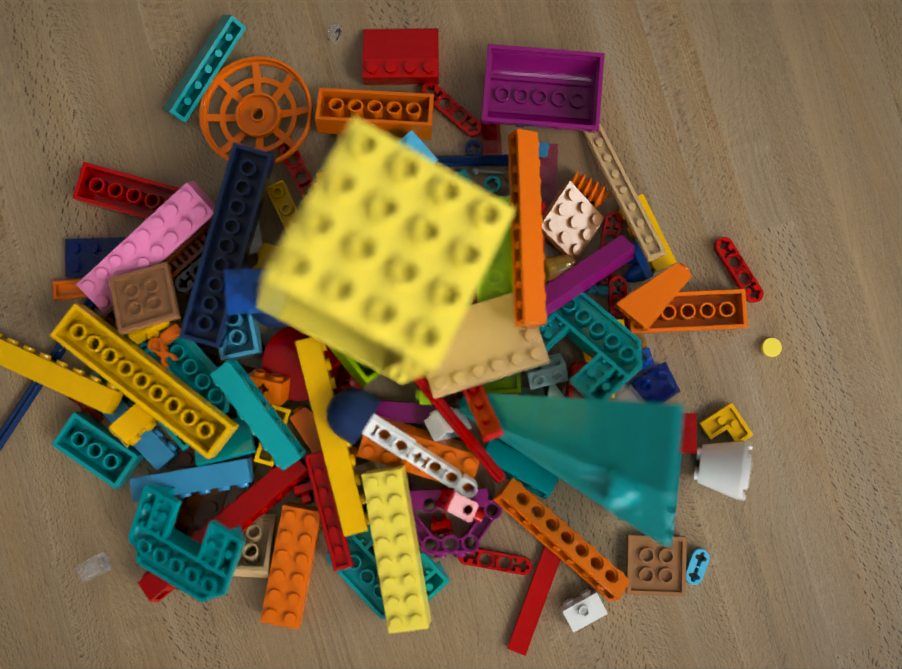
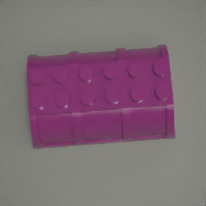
[481,44,605,133]

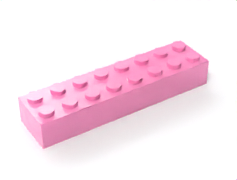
[76,180,216,313]

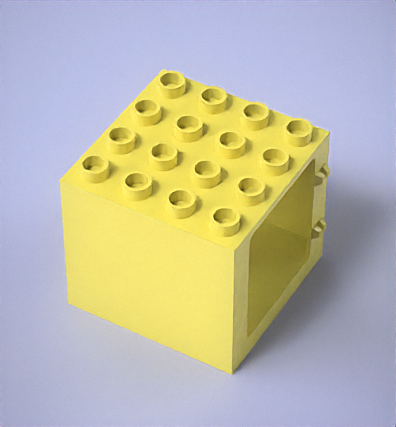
[256,116,515,385]

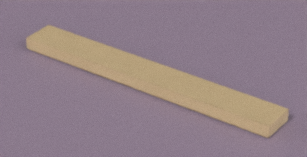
[583,123,666,263]

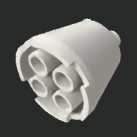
[694,441,753,501]

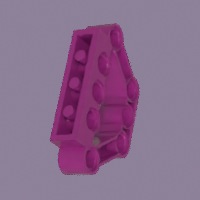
[409,488,502,558]

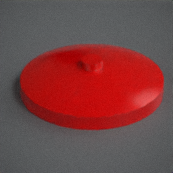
[262,326,340,402]

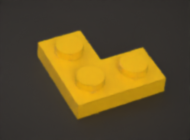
[698,402,753,442]

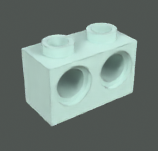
[525,353,568,390]

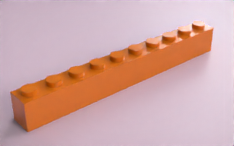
[508,128,547,328]

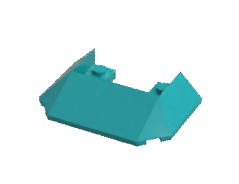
[538,292,643,400]
[132,333,230,451]
[128,484,245,603]
[326,498,450,619]

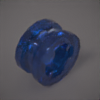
[465,139,482,156]

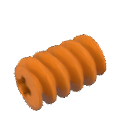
[571,170,611,208]

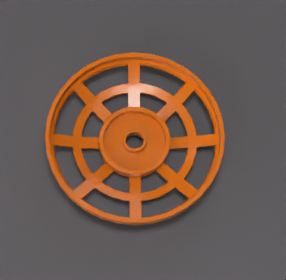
[199,56,313,164]

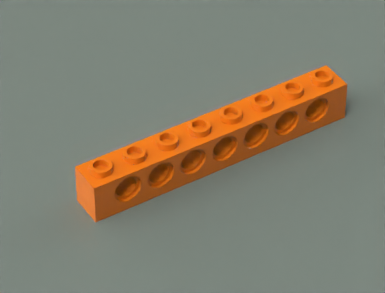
[493,478,630,602]

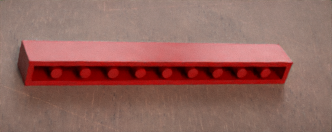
[137,458,309,603]

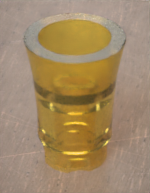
[543,254,576,284]

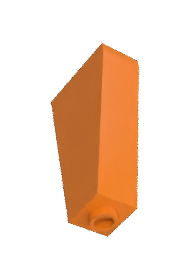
[614,262,692,331]
[289,406,359,457]

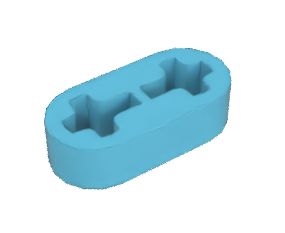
[686,547,710,585]

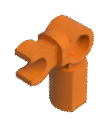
[148,321,182,367]

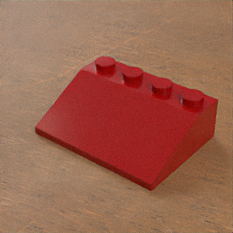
[362,28,439,85]

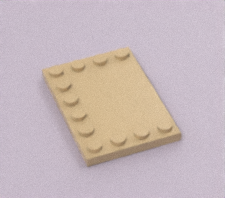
[427,293,550,399]

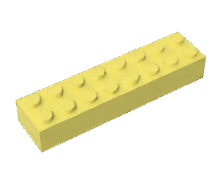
[362,465,431,633]

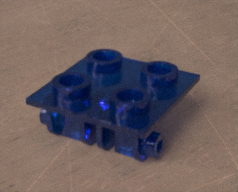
[631,362,681,403]

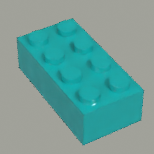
[51,411,144,489]

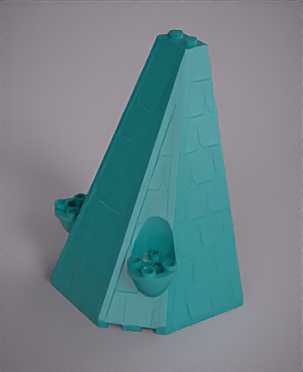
[459,393,684,548]

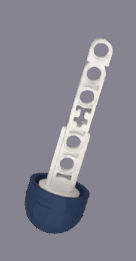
[327,388,477,498]

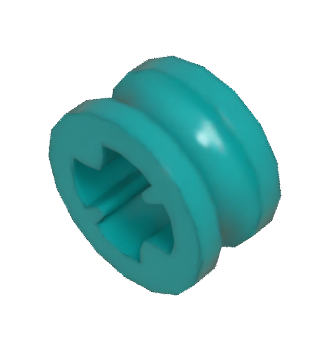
[484,176,501,194]

